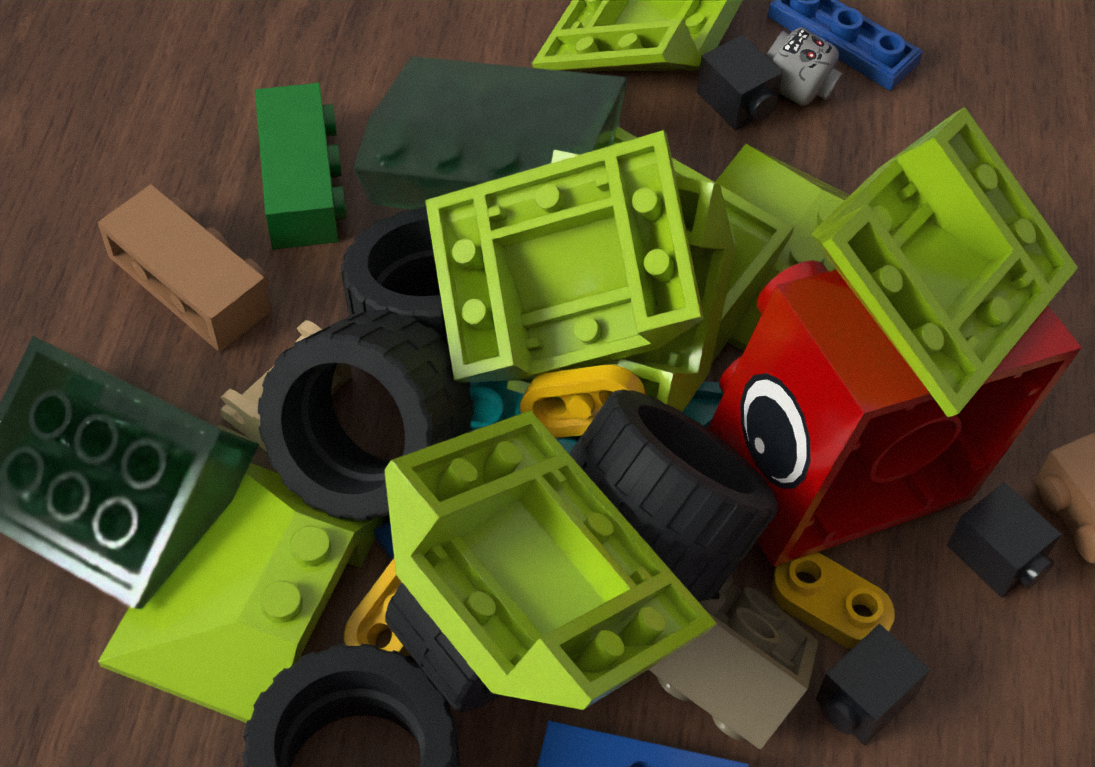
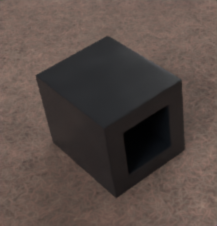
[697,34,783,131]
[947,482,1061,598]
[816,624,930,746]

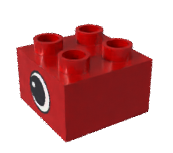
[707,260,1082,567]

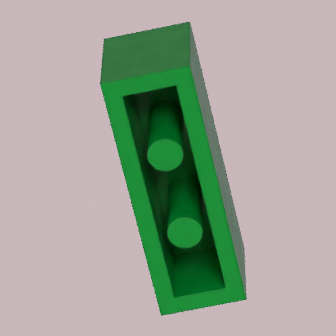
[255,82,347,250]

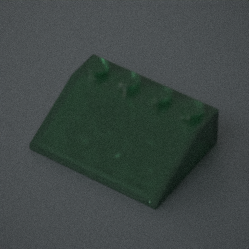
[353,56,628,209]
[0,336,259,609]

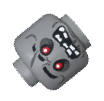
[766,27,843,106]

